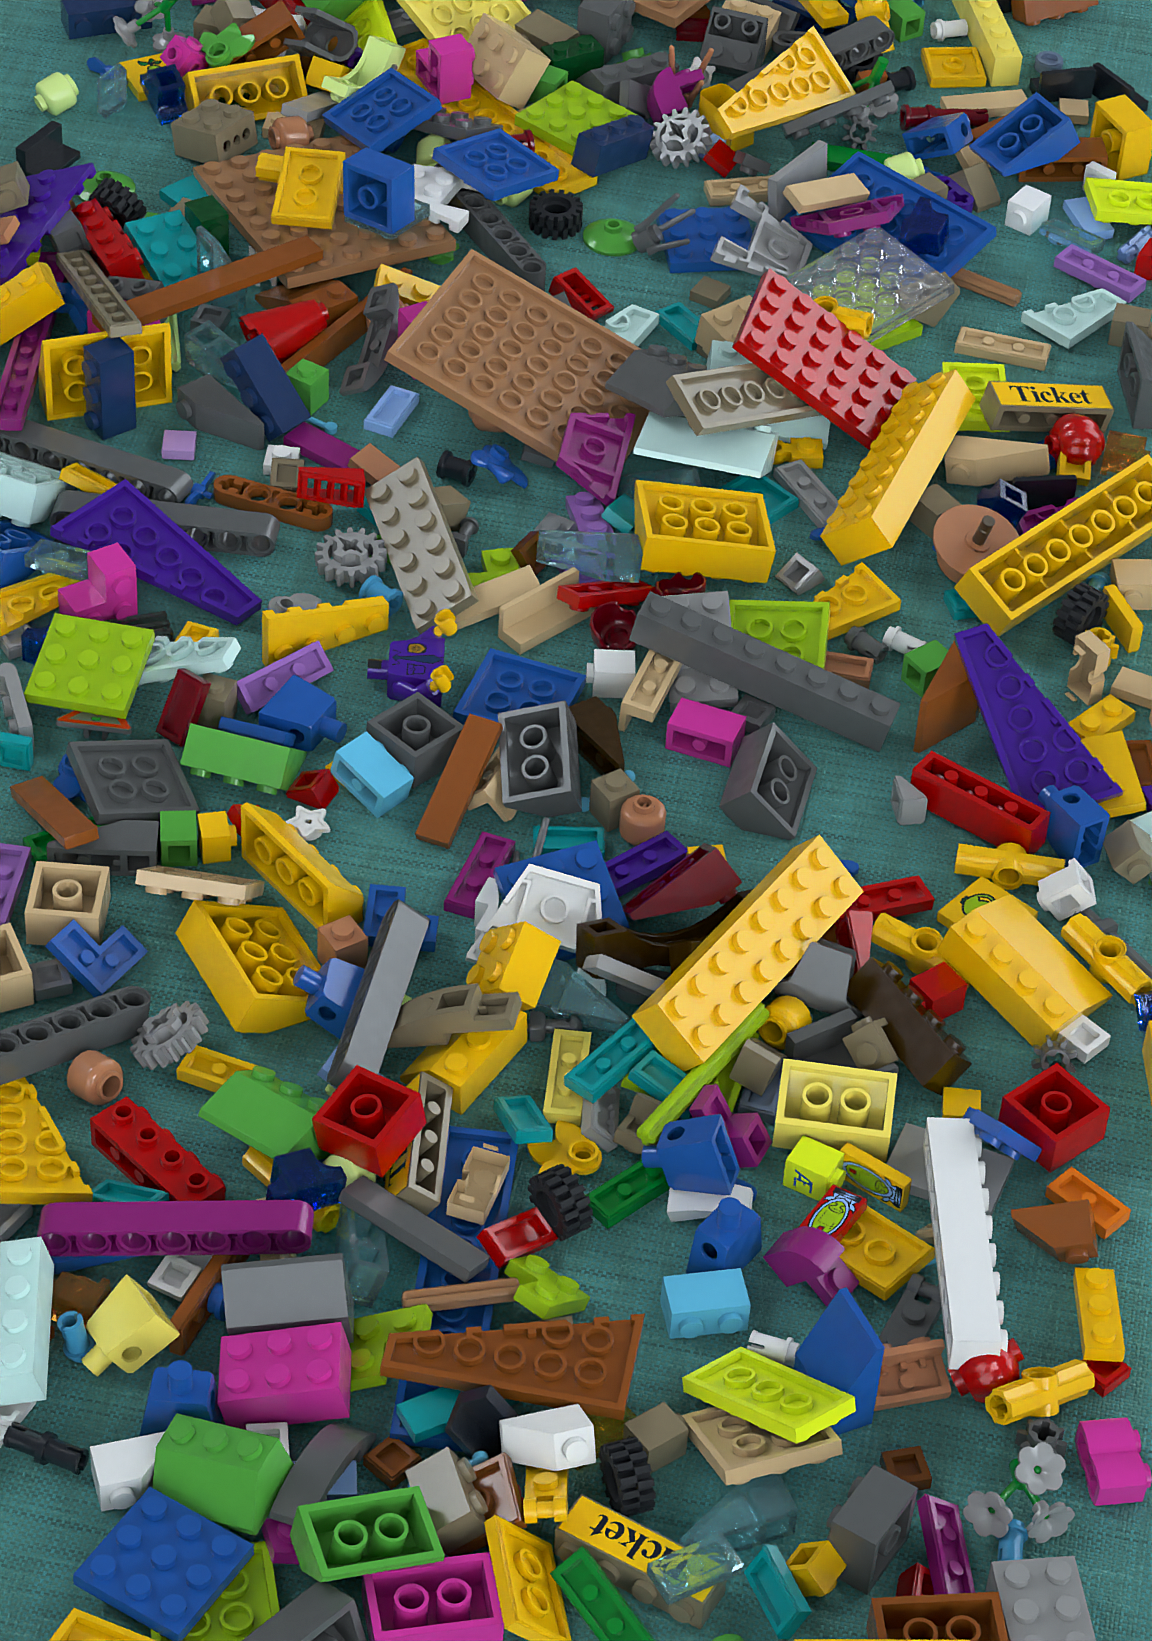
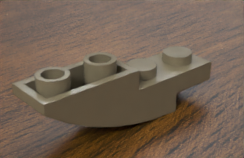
[387,983,522,1048]

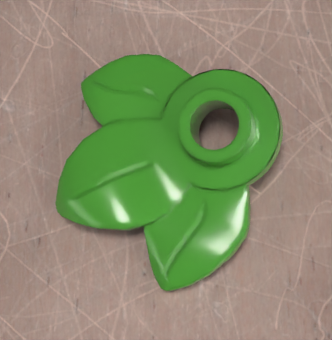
[199,23,255,68]

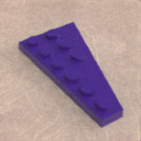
[0,163,97,285]
[50,479,262,626]
[954,623,1124,809]

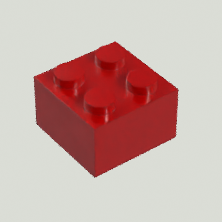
[998,1063,1110,1173]
[312,1065,427,1177]

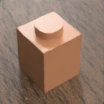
[317,915,368,969]

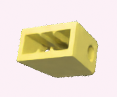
[81,1274,180,1377]

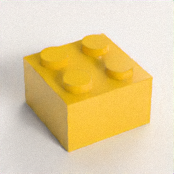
[1090,94,1152,180]
[466,921,561,1011]

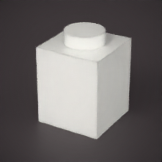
[1004,185,1052,236]
[586,649,635,698]

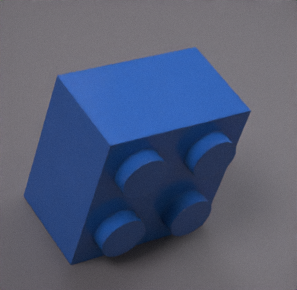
[343,147,415,234]

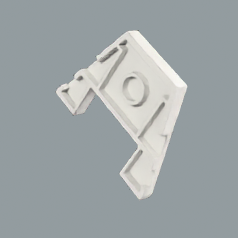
[413,164,478,233]
[465,864,606,1000]

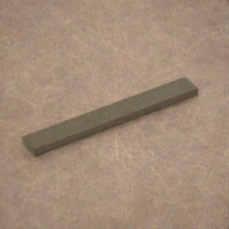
[55,249,142,338]

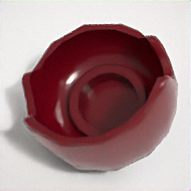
[655,572,706,596]
[589,601,637,651]

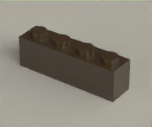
[847,957,972,1096]

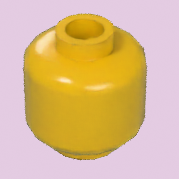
[758,995,812,1050]

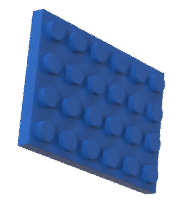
[781,151,997,293]

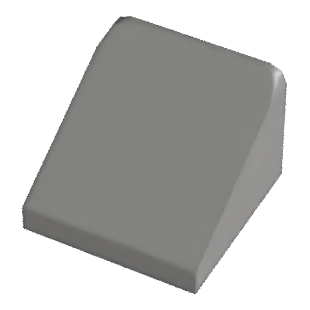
[775,553,825,596]
[890,776,928,825]

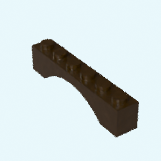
[576,889,753,979]

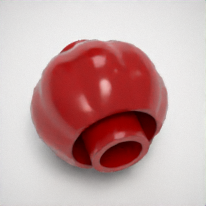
[1044,414,1105,467]
[947,1337,1025,1404]

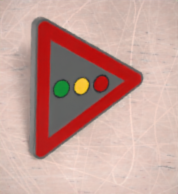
[56,710,132,741]

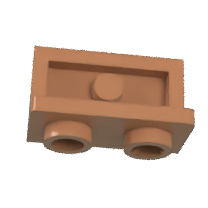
[874,1337,952,1411]

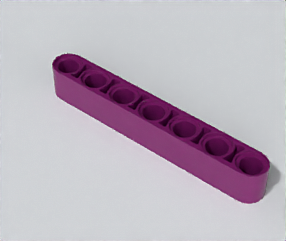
[37,1200,314,1256]

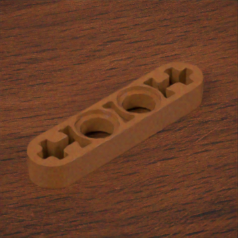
[213,475,333,532]

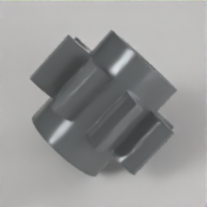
[841,115,877,150]
[1031,1035,1078,1073]
[1015,1418,1068,1457]

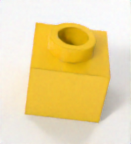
[197,811,237,864]
[786,1540,847,1597]

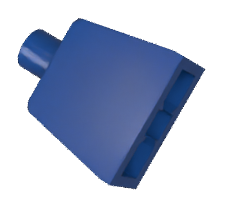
[902,112,973,160]
[259,674,347,752]
[1038,785,1110,868]
[293,958,365,1039]
[642,1114,740,1196]
[686,1197,762,1274]
[140,1360,223,1436]

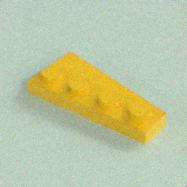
[813,562,901,640]
[0,567,81,637]
[262,596,389,667]

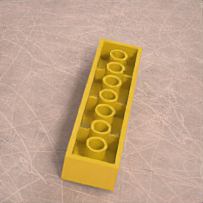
[820,369,976,566]
[954,454,1152,637]
[632,834,864,1072]

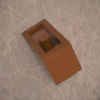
[1011,1199,1099,1264]

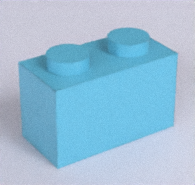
[330,731,414,818]
[660,1268,751,1339]

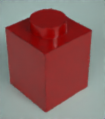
[909,962,967,1020]

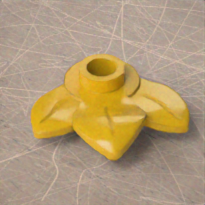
[527,1120,602,1175]

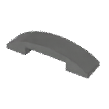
[339,283,400,396]
[270,1422,377,1525]

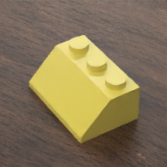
[772,1058,897,1162]

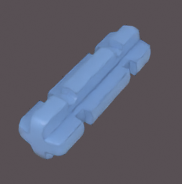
[1116,225,1152,264]

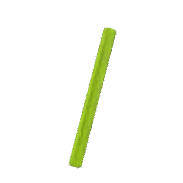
[636,1002,770,1146]

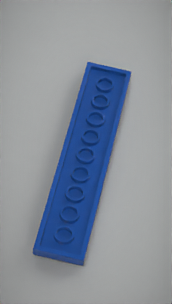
[390,1126,519,1452]

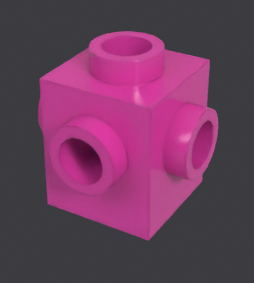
[159,34,209,79]

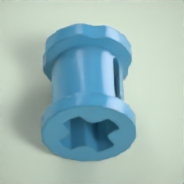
[359,575,403,617]

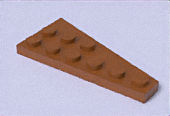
[380,1313,645,1420]

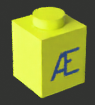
[783,1135,846,1201]

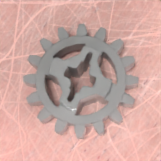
[650,107,713,169]
[315,527,387,588]
[129,1001,210,1070]

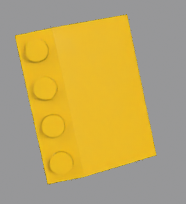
[38,322,172,421]
[634,480,776,583]
[937,894,1113,1047]
[175,900,321,1034]

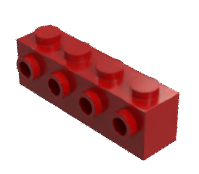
[71,198,145,279]
[910,751,1051,855]
[90,1096,226,1201]

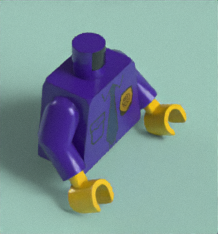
[367,609,457,707]

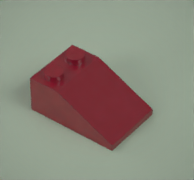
[622,843,742,920]

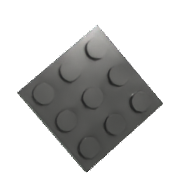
[66,739,200,825]

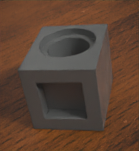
[48,210,91,253]

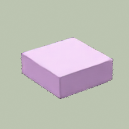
[162,430,197,460]

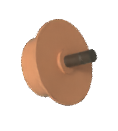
[933,504,1019,583]

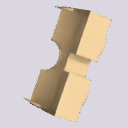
[1065,630,1111,706]
[446,1143,510,1225]

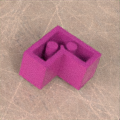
[415,33,475,104]
[58,542,138,624]

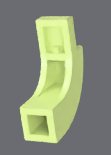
[321,35,406,103]

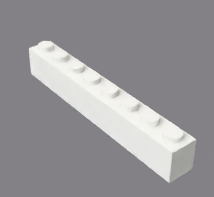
[923,1117,1008,1370]

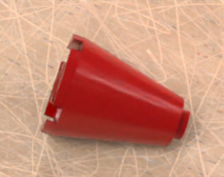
[239,299,330,364]

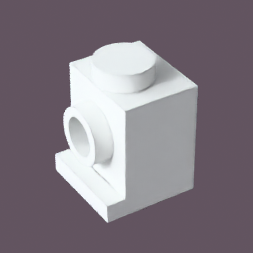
[1036,858,1097,922]

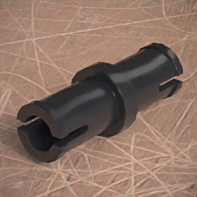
[3,1422,89,1475]

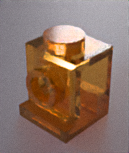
[1100,430,1151,475]
[51,1271,111,1333]

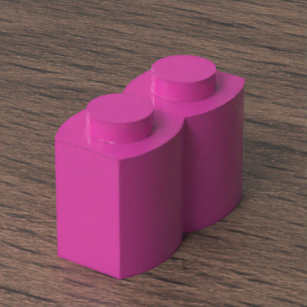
[1075,1417,1152,1506]

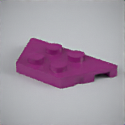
[790,193,905,238]
[555,413,636,506]

